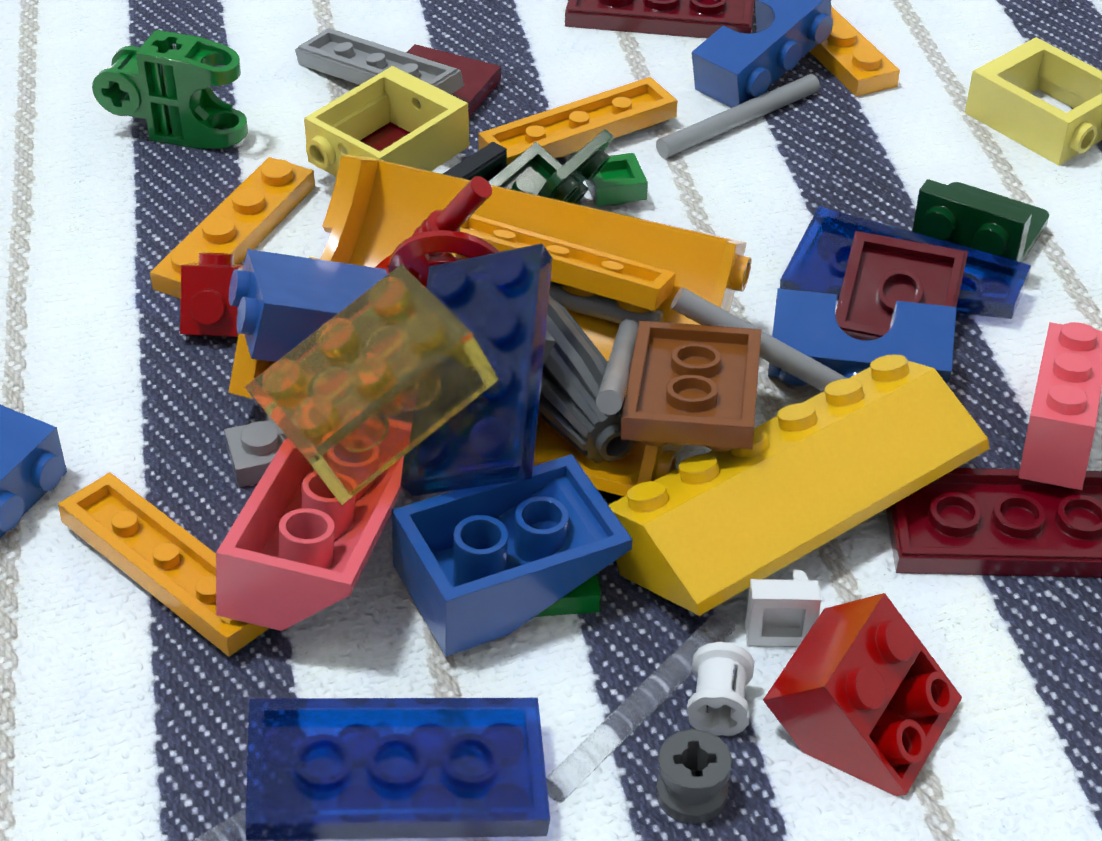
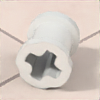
[687,642,755,736]

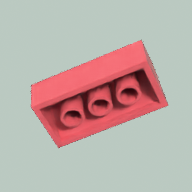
[216,404,431,631]

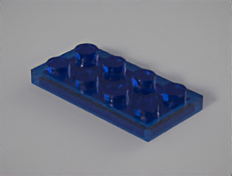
[400,244,553,496]
[246,698,550,840]

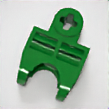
[92,30,248,148]

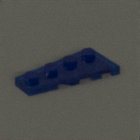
[780,206,1031,319]

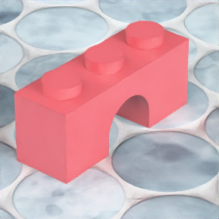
[1018,322,1102,490]

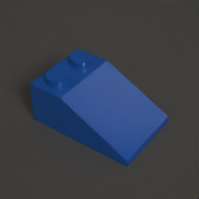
[392,454,633,657]

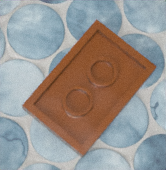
[621,321,762,451]

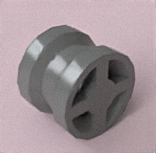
[656,729,732,824]

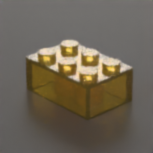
[245,264,499,505]

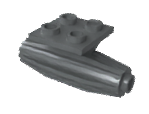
[442,269,636,463]

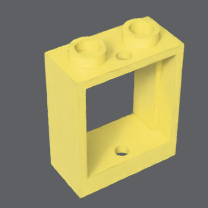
[965,37,1102,166]
[304,66,469,177]

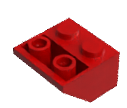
[763,593,962,796]

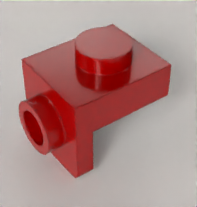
[180,253,243,337]

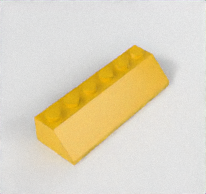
[608,355,989,616]

